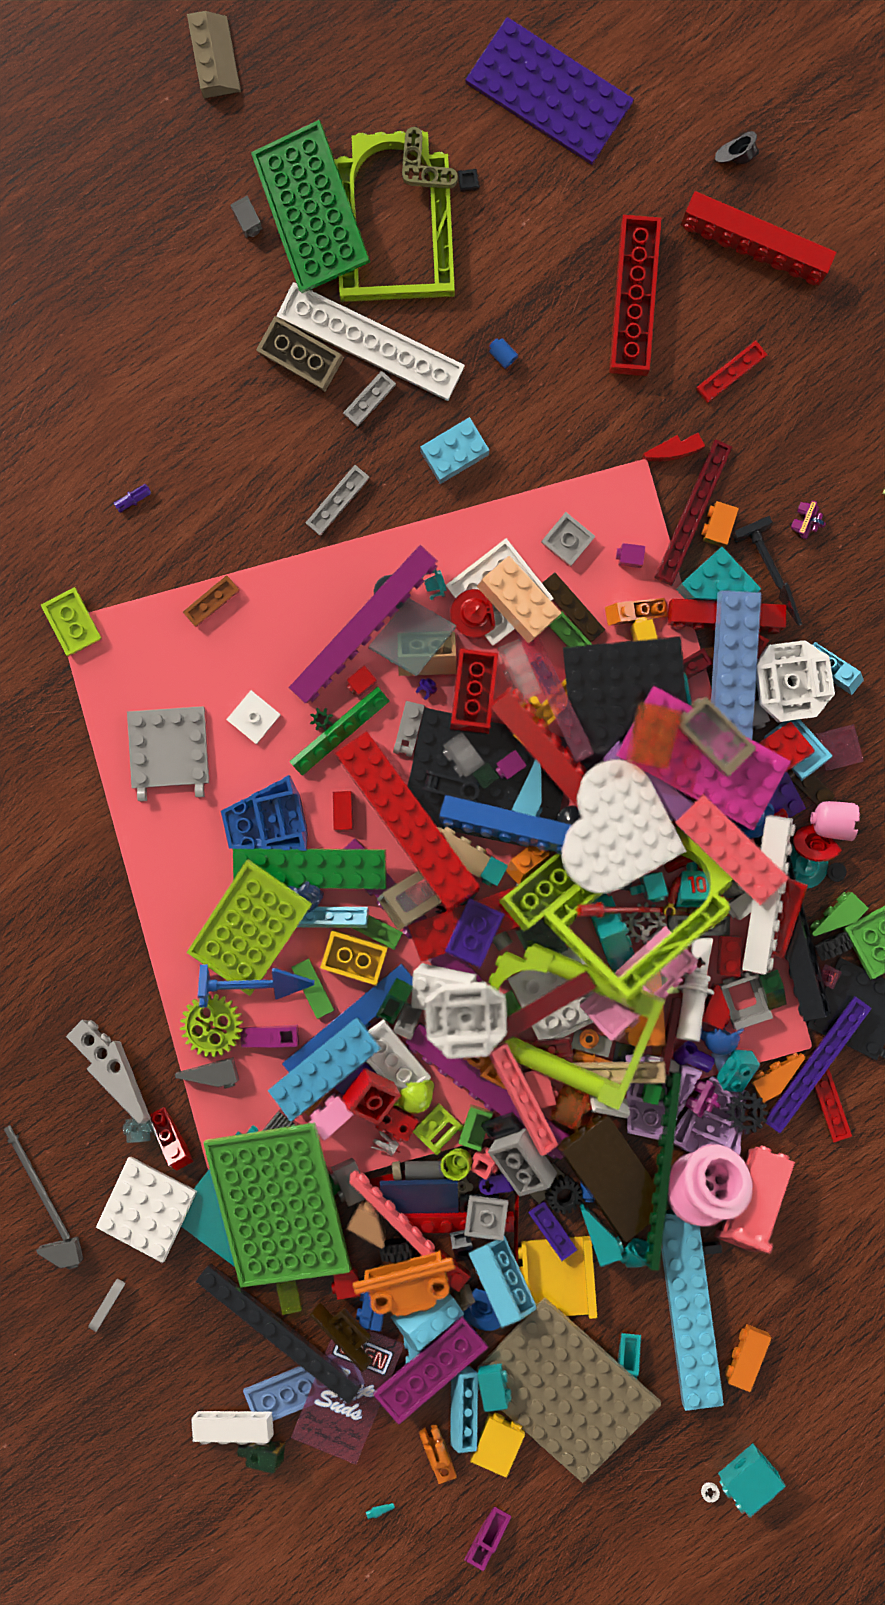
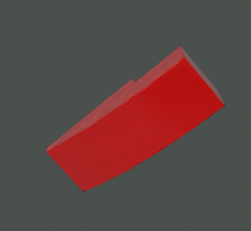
[642,433,705,462]

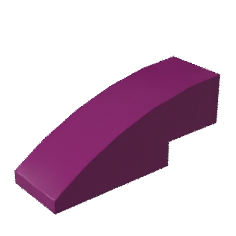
[464,1507,511,1571]

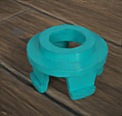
[424,569,447,600]

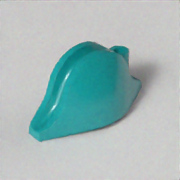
[620,1238,649,1268]

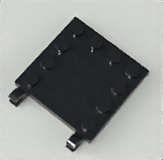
[806,957,885,1060]

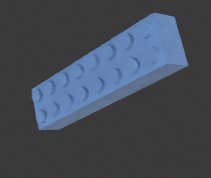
[711,591,761,740]

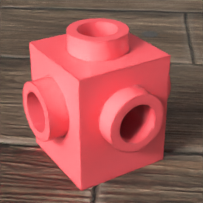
[470,1146,499,1180]

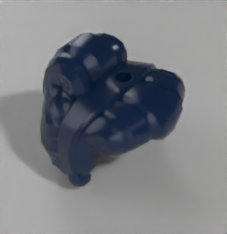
[288,881,324,914]

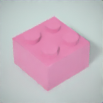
[309,1092,353,1141]

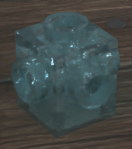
[123,1116,153,1143]

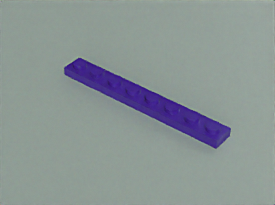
[765,996,872,1133]

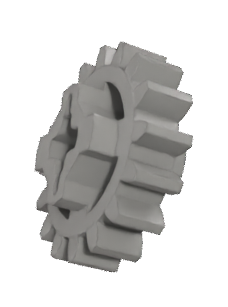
[624,902,667,945]

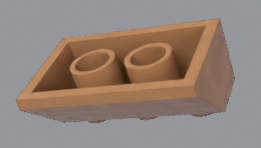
[398,632,457,676]
[348,1199,386,1248]

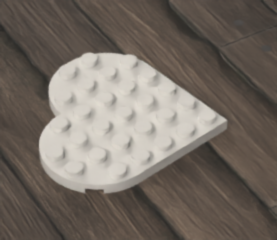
[562,760,686,893]

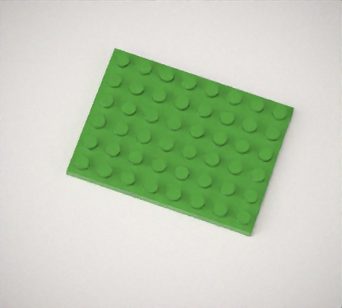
[203,1123,352,1288]

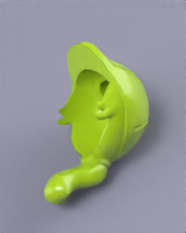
[393,1079,434,1114]

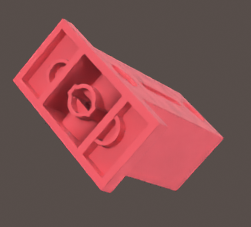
[714,1146,795,1253]

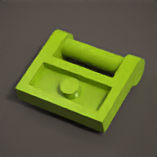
[413,1103,464,1155]

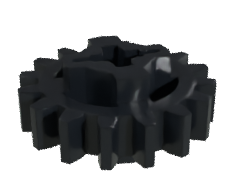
[725,1091,768,1134]

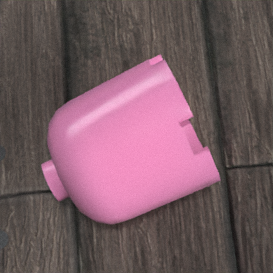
[810,802,859,841]

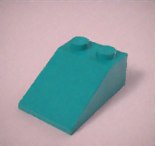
[580,1202,624,1266]

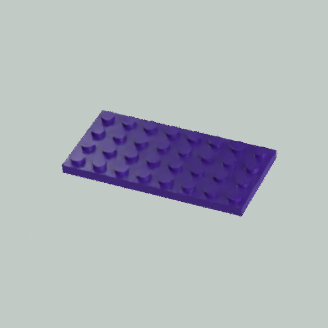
[465,17,634,165]

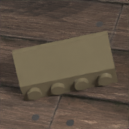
[187,11,241,98]

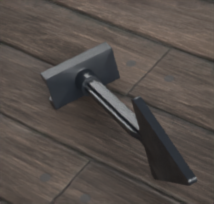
[733,516,802,626]

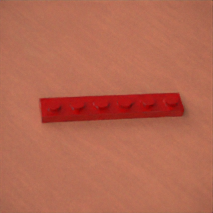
[398,1212,514,1234]

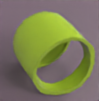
[440,1148,473,1180]

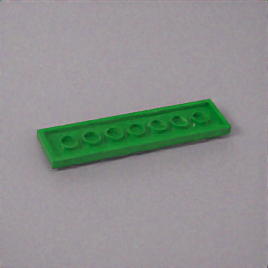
[233,848,387,889]

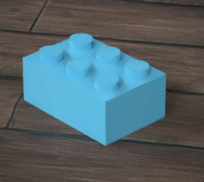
[420,417,489,484]

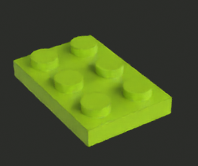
[41,587,102,657]

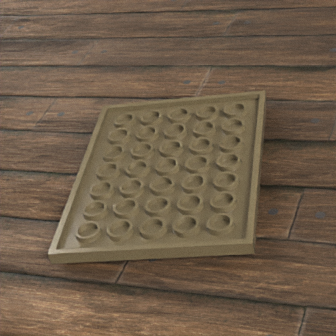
[475,1297,661,1483]

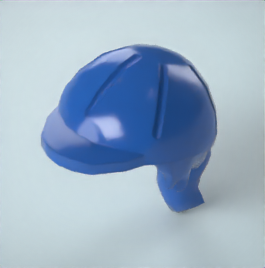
[700,1025,745,1055]

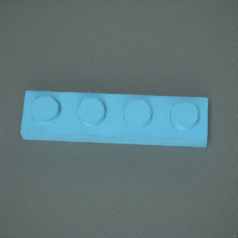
[297,907,369,928]

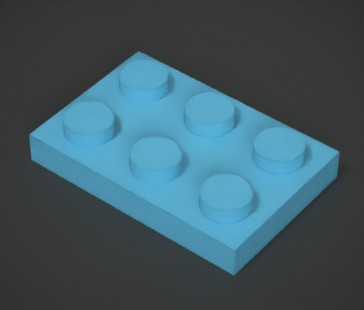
[764,719,832,781]

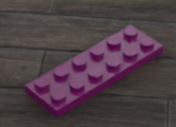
[373,1316,488,1424]

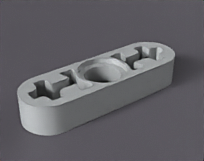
[88,1278,126,1332]

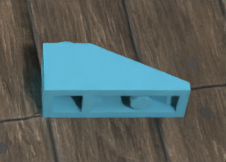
[511,759,543,817]

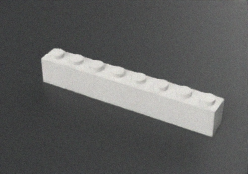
[742,815,795,974]

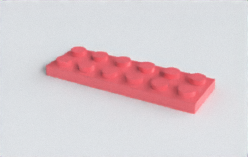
[676,794,789,906]

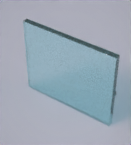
[369,598,456,676]

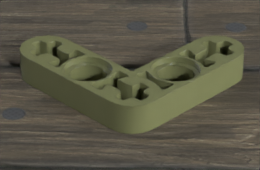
[402,127,458,189]

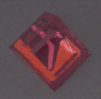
[821,964,842,989]

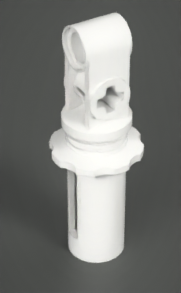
[676,936,714,1042]

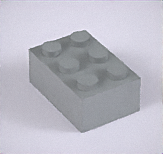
[488,1128,557,1196]

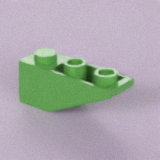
[810,892,869,936]

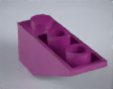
[240,1025,299,1048]

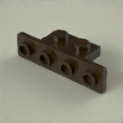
[310,1303,372,1372]

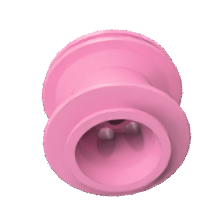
[667,1144,752,1226]

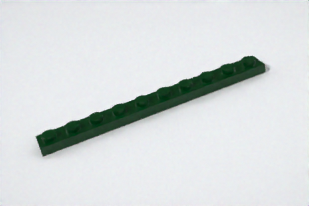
[645,1071,682,1271]

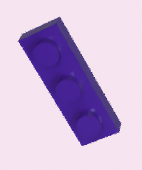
[528,1201,577,1261]

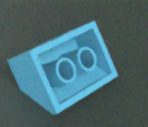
[391,1293,464,1351]

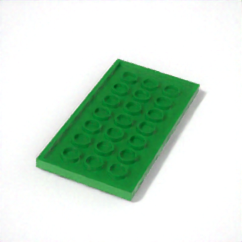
[251,120,371,293]

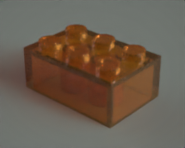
[626,702,681,769]

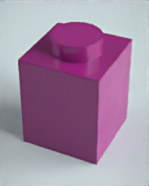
[616,543,645,568]
[495,750,527,780]

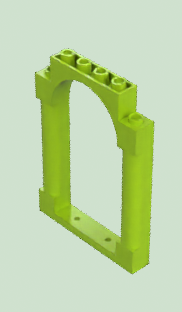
[334,130,455,302]
[544,826,733,1004]
[488,943,665,1110]

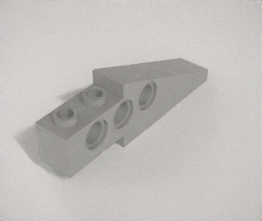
[66,1020,150,1124]

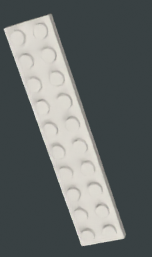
[277,282,465,401]

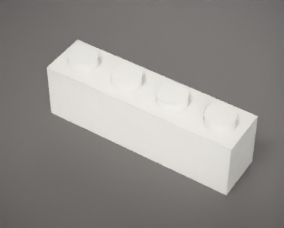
[192,1411,273,1445]

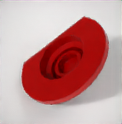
[450,589,495,637]
[793,824,842,862]

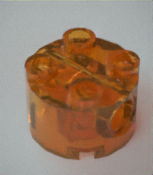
[550,1084,591,1130]

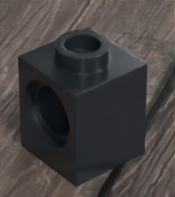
[450,1230,474,1262]

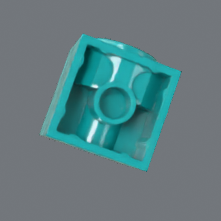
[718,1443,786,1517]

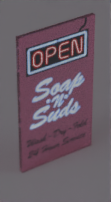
[291,1328,404,1464]

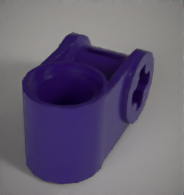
[478,1171,514,1195]

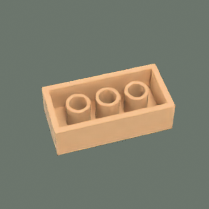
[477,556,561,643]

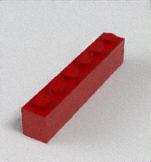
[668,598,786,634]

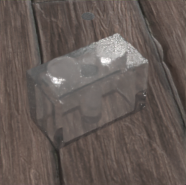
[442,732,485,778]

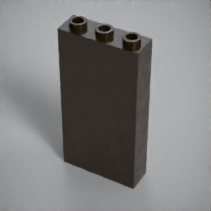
[557,1113,670,1242]

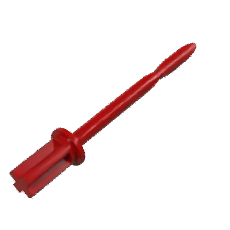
[576,902,663,918]

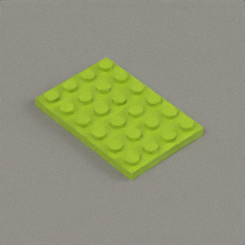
[186,860,312,996]

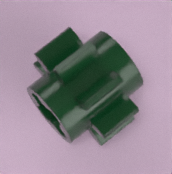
[310,708,333,731]

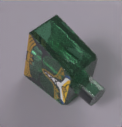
[237,1440,286,1474]

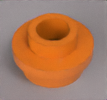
[579,1029,599,1049]

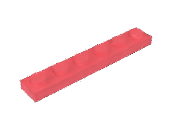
[489,1043,558,1156]
[350,1170,435,1256]

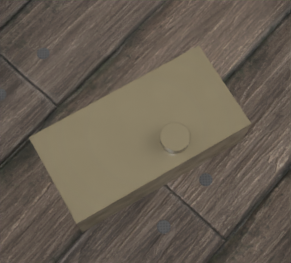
[256,316,344,392]

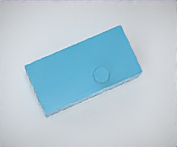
[469,1236,537,1327]

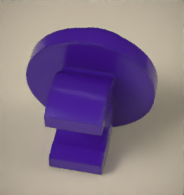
[416,678,437,700]

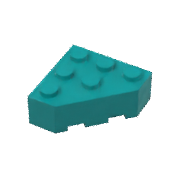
[676,547,761,601]
[590,892,635,973]

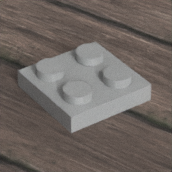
[541,512,595,567]
[464,1195,508,1241]

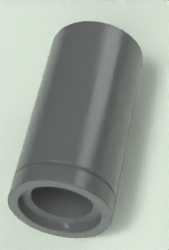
[405,1161,444,1180]

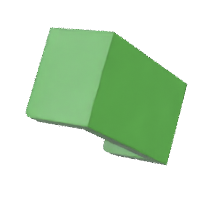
[459,1104,493,1151]

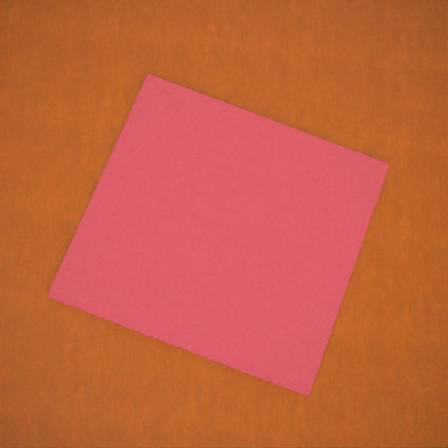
[68,459,812,1174]

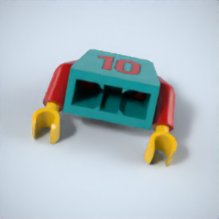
[663,862,709,916]

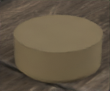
[392,1161,403,1181]

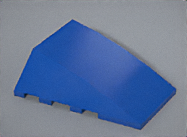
[221,775,308,851]

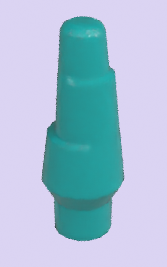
[366,1503,395,1519]

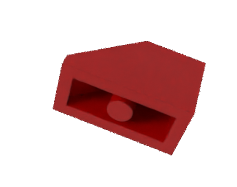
[702,983,731,1030]

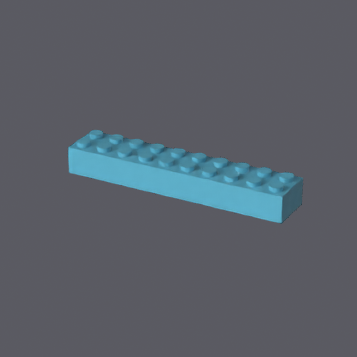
[661,1210,724,1411]

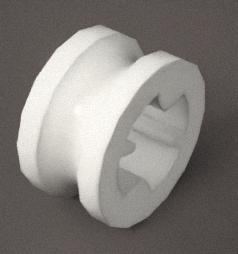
[701,1483,720,1503]

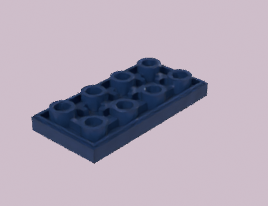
[380,1179,458,1216]

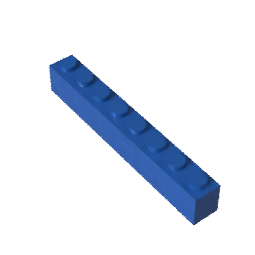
[439,795,572,855]
[282,963,413,1072]

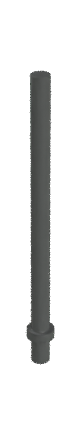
[4,1125,70,1241]

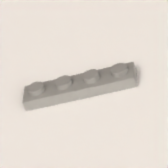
[306,465,370,536]

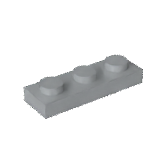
[343,371,396,427]

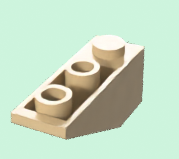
[438,826,491,877]

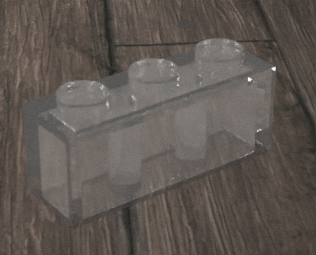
[498,639,542,701]

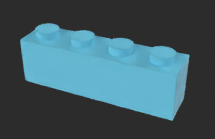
[450,1366,478,1453]

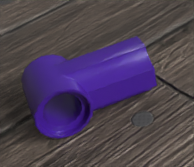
[673,1041,715,1073]

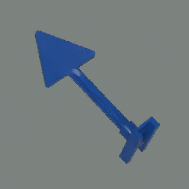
[198,964,315,1008]

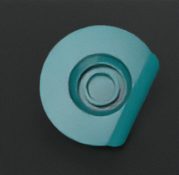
[790,844,828,888]

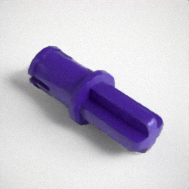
[114,484,151,513]

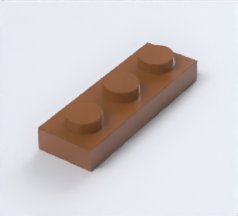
[183,575,240,627]

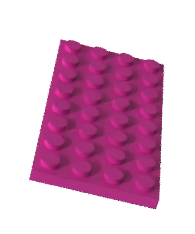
[616,686,791,830]

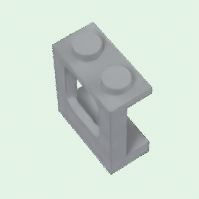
[719,971,773,1030]

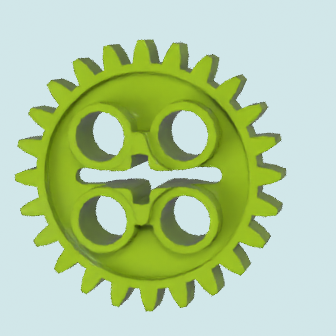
[180,994,243,1057]

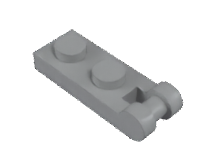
[393,701,425,757]

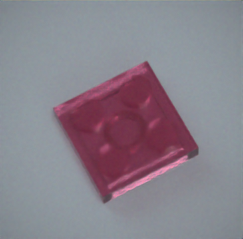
[815,724,863,771]

